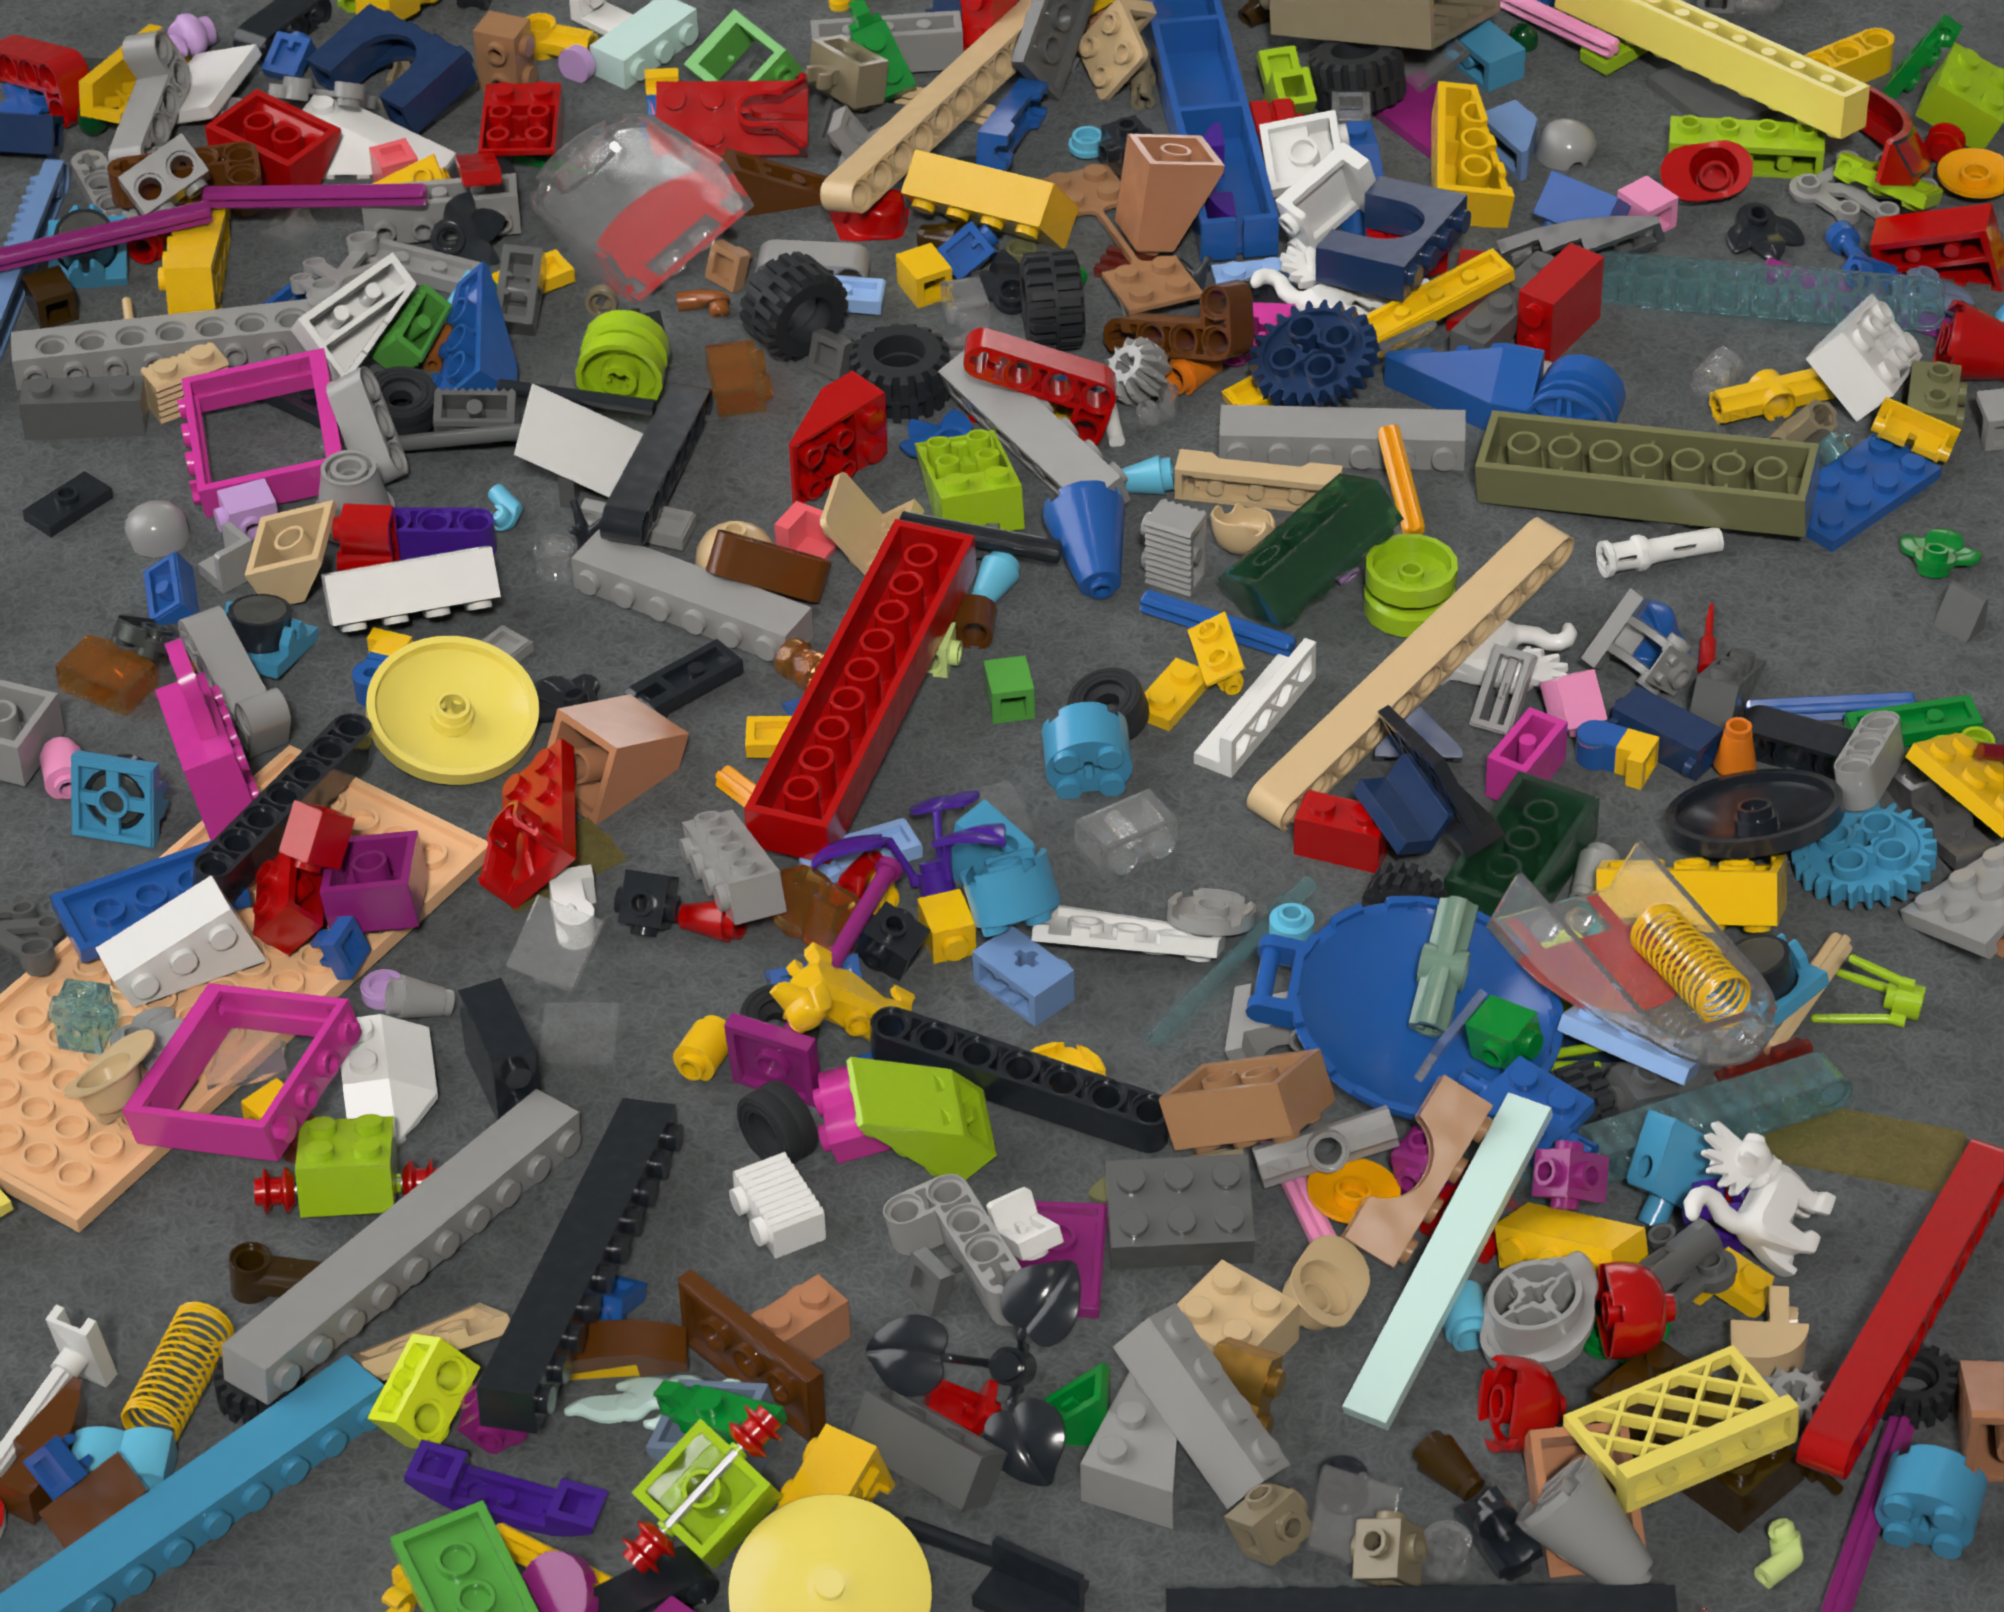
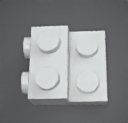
[1259,110,1350,198]

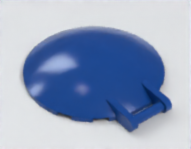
[1246,896,1564,1120]

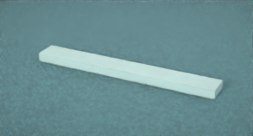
[1342,1092,1553,1431]

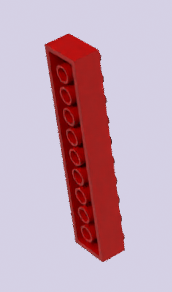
[744,519,977,865]

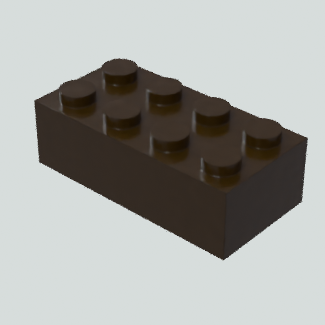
[1590,1340,1806,1534]

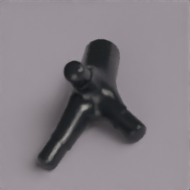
[1179,255,1212,304]
[568,499,601,550]

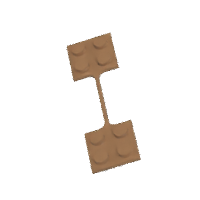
[1039,164,1203,315]

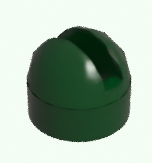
[1509,22,1538,53]
[78,108,108,137]

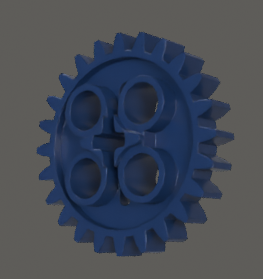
[1248,299,1380,407]

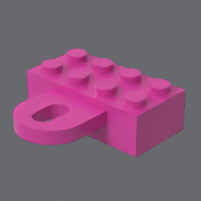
[155,638,259,840]

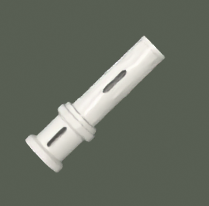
[1596,527,1724,578]

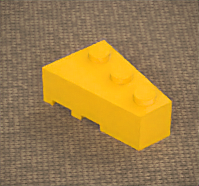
[775,1424,896,1510]

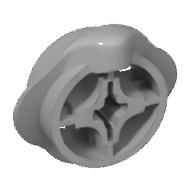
[1480,1251,1598,1369]

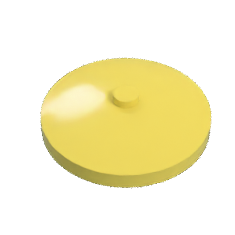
[366,636,539,785]
[729,1495,932,1612]

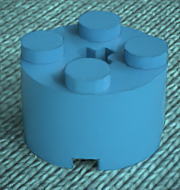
[1041,702,1133,799]
[960,847,1062,937]
[1875,1444,1988,1560]

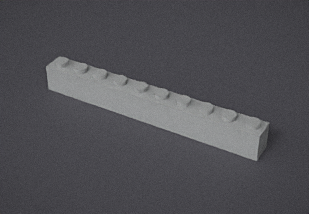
[222,1089,581,1405]

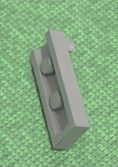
[370,238,481,293]

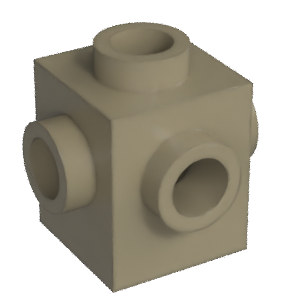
[1223,1481,1315,1566]
[1351,1511,1427,1587]

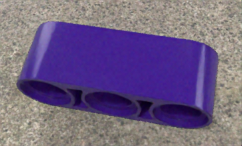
[394,507,497,560]

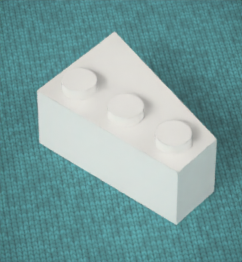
[290,252,417,380]
[95,876,267,1008]

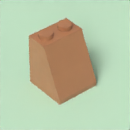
[1115,134,1225,256]
[547,694,689,825]
[1956,1360,2004,1482]

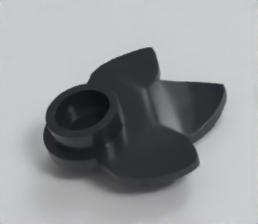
[430,192,505,266]
[1727,202,1805,261]
[970,249,1022,314]
[534,673,600,722]

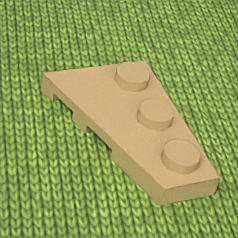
[350,1303,510,1382]

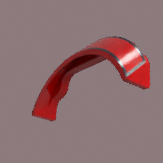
[1861,86,1932,186]

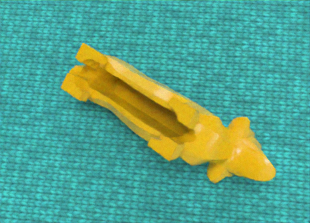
[770,942,915,1042]

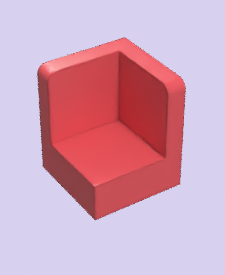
[369,138,418,183]
[774,501,838,560]

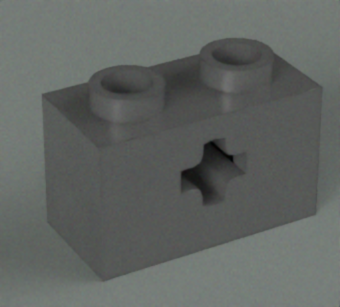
[497,244,547,336]

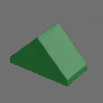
[1043,1362,1111,1446]

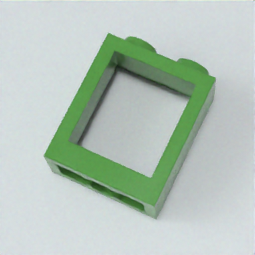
[684,9,803,81]

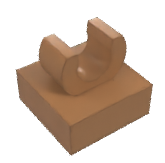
[705,239,754,293]

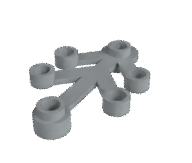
[268,76,377,110]
[1789,150,1941,225]
[290,231,400,306]

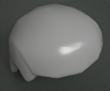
[1535,119,1598,171]
[124,500,190,558]

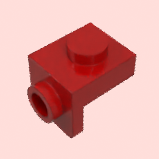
[923,1379,1001,1436]

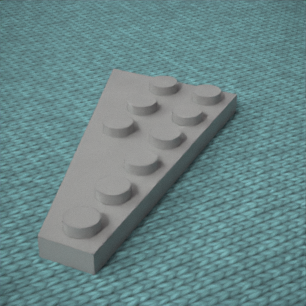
[1900,842,2004,959]

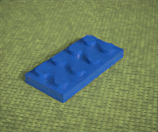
[1806,433,1942,552]
[50,839,251,963]

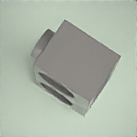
[118,133,211,215]

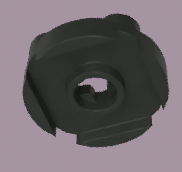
[110,614,192,661]

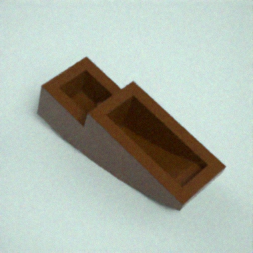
[0,1376,87,1526]

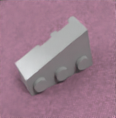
[1080,1371,1179,1529]

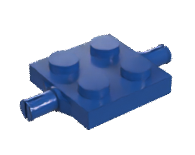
[1458,1055,1599,1169]

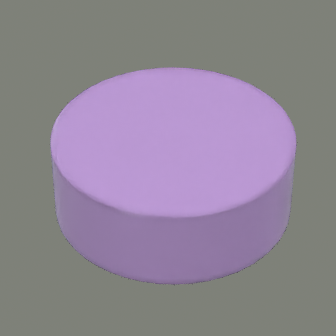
[558,44,596,83]
[360,969,401,1010]

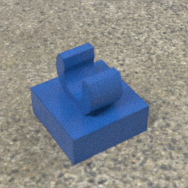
[310,916,371,980]
[23,1434,93,1501]

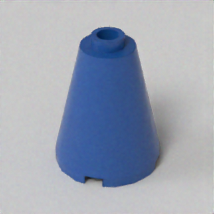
[1042,480,1125,599]

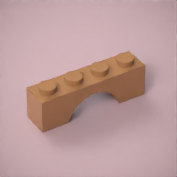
[1340,1075,1493,1268]

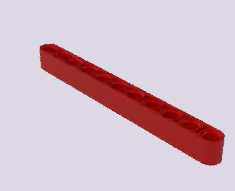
[1796,1138,2004,1480]

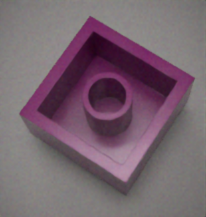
[319,830,428,933]

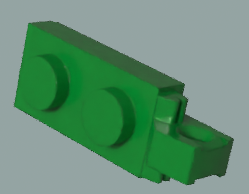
[848,0,917,103]
[1883,13,1963,99]
[653,1380,787,1448]

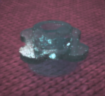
[1817,430,1852,466]

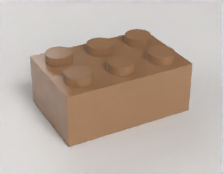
[1158,1048,1336,1153]

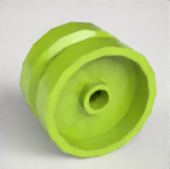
[575,310,670,411]
[1363,534,1458,637]

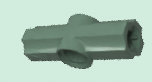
[1408,896,1479,1039]

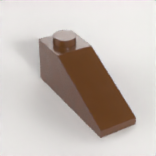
[711,148,828,216]

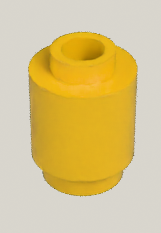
[673,1015,728,1081]

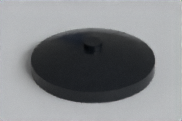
[1665,768,1845,859]

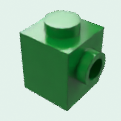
[1465,994,1543,1069]

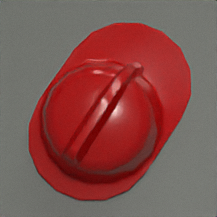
[1660,140,1753,202]
[829,188,910,242]

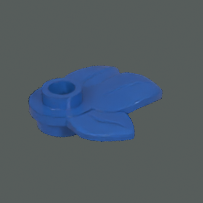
[0,83,50,114]
[899,409,972,458]

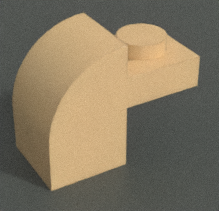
[1728,1286,1809,1382]

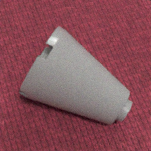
[1515,1455,1653,1585]

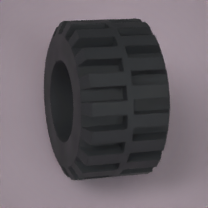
[1308,40,1407,115]
[1020,248,1085,350]
[739,251,848,362]
[849,323,951,424]

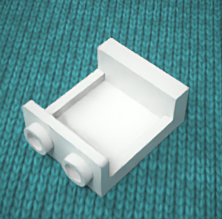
[1275,142,1376,249]

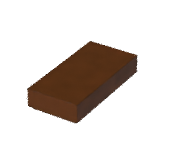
[39,1451,149,1548]

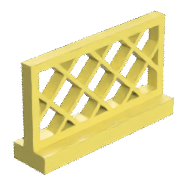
[1563,1345,1799,1514]

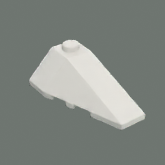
[303,95,456,179]

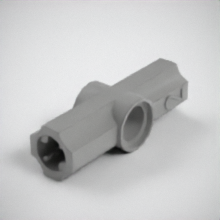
[1252,1105,1400,1188]

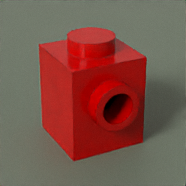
[279,800,355,873]

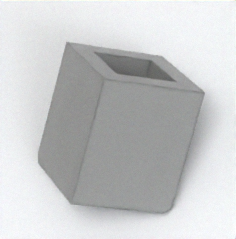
[1976,388,2004,451]
[198,522,253,594]

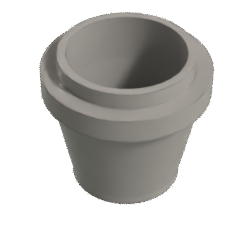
[315,450,395,544]

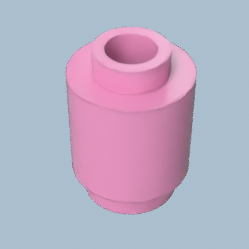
[39,737,82,799]

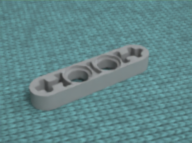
[71,150,138,218]

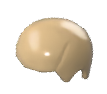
[1210,503,1276,555]

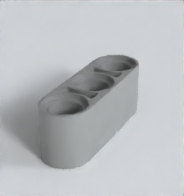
[754,239,871,278]
[326,366,409,485]
[1834,710,1905,812]

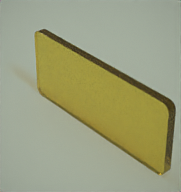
[1754,1095,1966,1193]

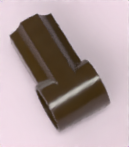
[229,1242,323,1304]

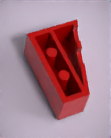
[1870,203,2004,292]

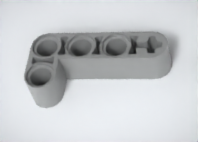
[108,30,191,163]
[178,606,291,759]
[883,1174,1022,1326]

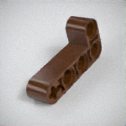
[107,142,263,215]
[1103,279,1254,361]

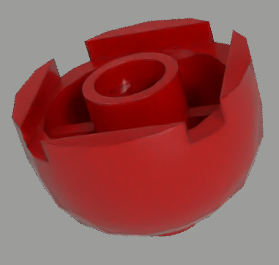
[1596,1261,1676,1360]
[1477,1355,1566,1453]

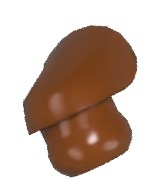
[676,289,731,318]
[423,323,452,371]

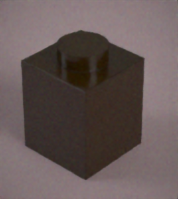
[22,265,79,329]

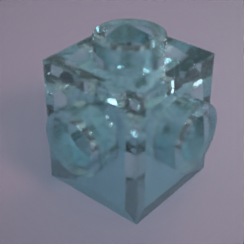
[48,978,119,1054]

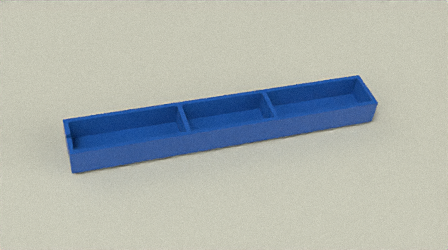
[1143,0,1279,262]

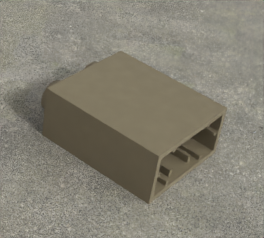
[1260,0,1500,50]

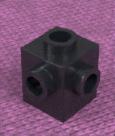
[1098,115,1154,179]
[614,869,682,937]
[854,901,931,981]

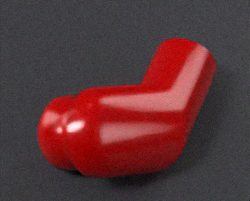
[830,849,883,908]

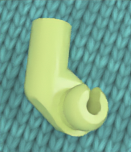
[1754,1518,1804,1589]

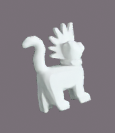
[1250,242,1392,315]
[1440,620,1577,696]
[1683,1121,1836,1277]

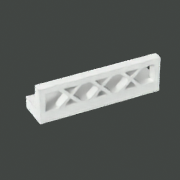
[1194,638,1316,778]

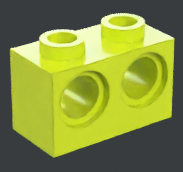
[367,1333,480,1449]

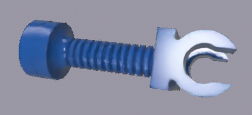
[1825,220,1905,298]

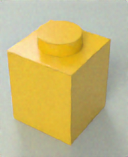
[896,243,953,308]
[917,889,976,964]

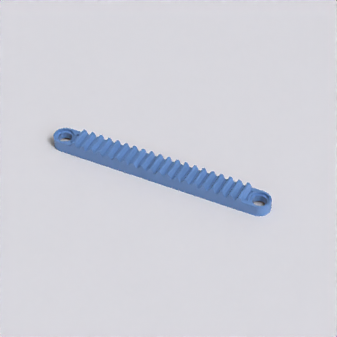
[0,159,70,364]

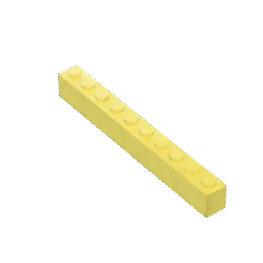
[1554,0,1870,139]

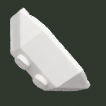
[340,1014,438,1148]

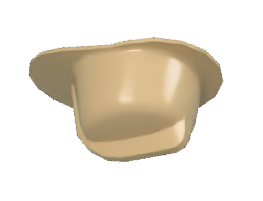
[63,1029,156,1124]
[1282,1234,1370,1331]

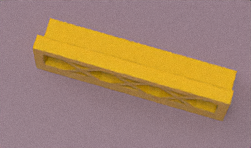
[79,24,190,124]

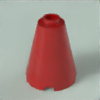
[1932,299,2004,381]

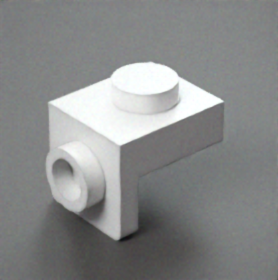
[986,1187,1064,1261]

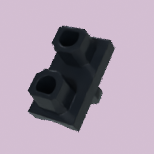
[1453,1486,1543,1581]

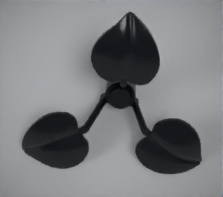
[866,1260,1081,1486]

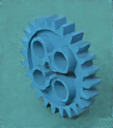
[1791,802,1937,910]

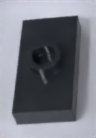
[22,471,113,538]

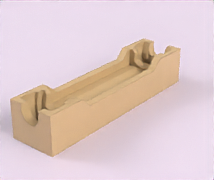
[1174,449,1343,516]

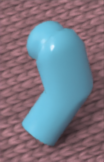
[488,484,523,532]

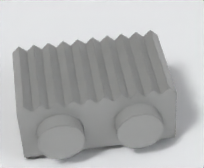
[1140,499,1206,597]

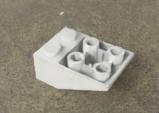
[1806,293,1923,422]

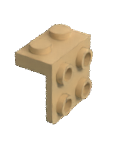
[1078,0,1157,100]
[820,472,924,576]

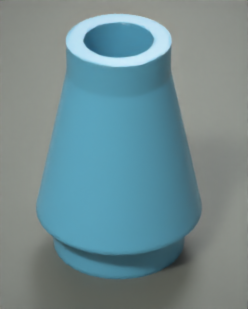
[1122,455,1174,495]
[972,551,1020,603]

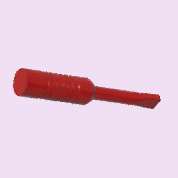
[1698,603,1717,674]

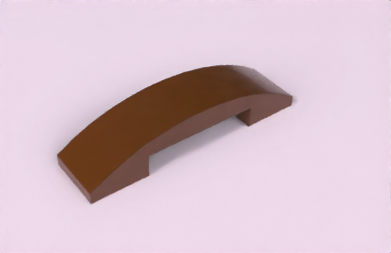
[571,1319,688,1377]

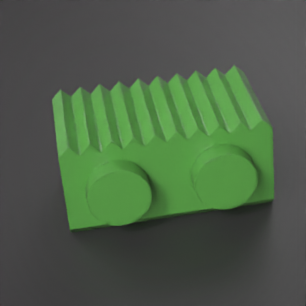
[370,284,452,369]

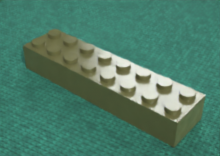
[1475,410,1820,537]

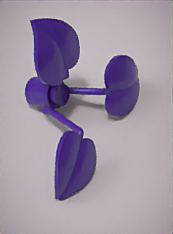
[811,790,1006,897]

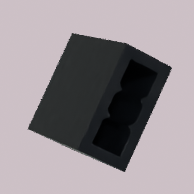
[457,978,541,1120]

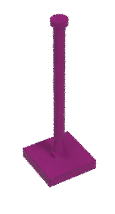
[724,856,903,1108]

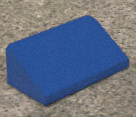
[143,551,199,625]

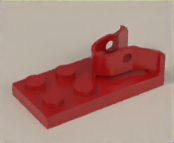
[655,73,809,158]
[477,738,576,909]

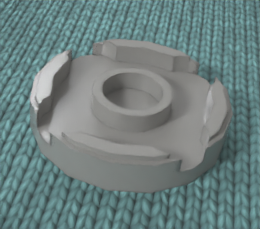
[1167,888,1256,936]

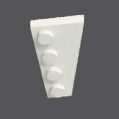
[1031,905,1226,962]

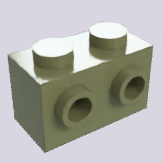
[1907,360,1968,432]

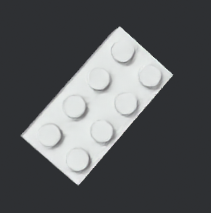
[321,546,501,633]

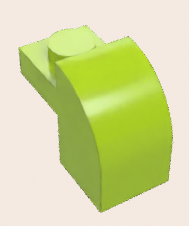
[1256,45,1317,115]

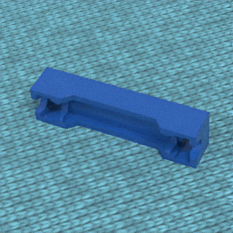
[976,78,1049,171]

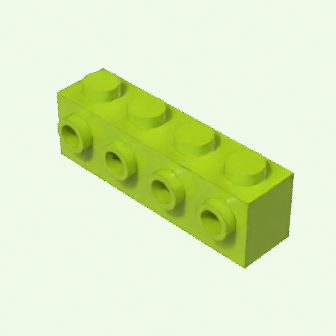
[1668,115,1825,179]

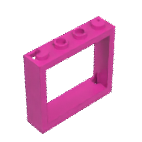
[177,348,344,517]
[122,983,362,1161]

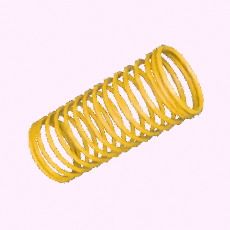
[1630,904,1751,1025]
[120,1302,234,1443]

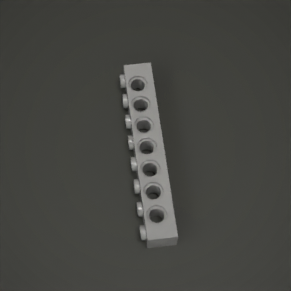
[11,299,315,390]

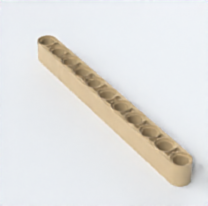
[820,0,1032,213]
[1246,517,1575,831]

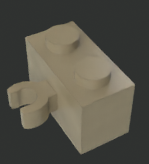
[805,34,889,111]

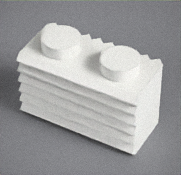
[729,1152,826,1259]

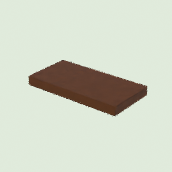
[678,1269,826,1442]

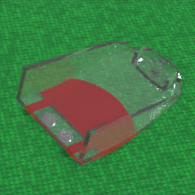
[530,113,755,305]
[1486,841,1777,1067]

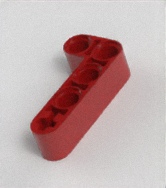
[0,34,89,129]
[963,327,1117,445]

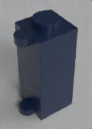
[0,112,64,160]
[1607,685,1723,782]

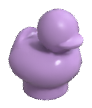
[168,13,217,58]

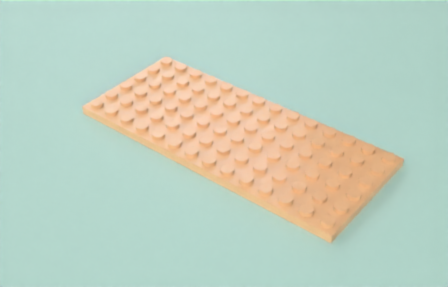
[0,745,488,1233]

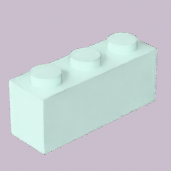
[590,0,699,89]

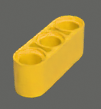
[1804,28,1895,83]

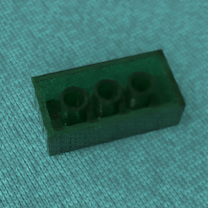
[1218,473,1404,626]
[1444,771,1600,942]

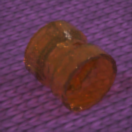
[774,637,825,691]

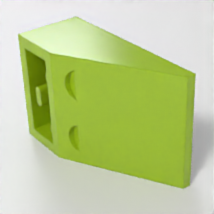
[915,429,1025,531]
[846,1057,997,1180]

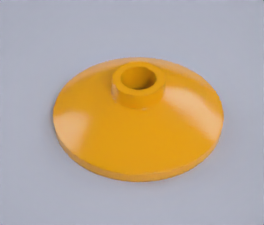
[1937,148,2004,199]
[1306,1158,1401,1224]

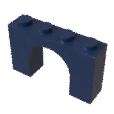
[307,4,479,134]
[1316,176,1471,302]

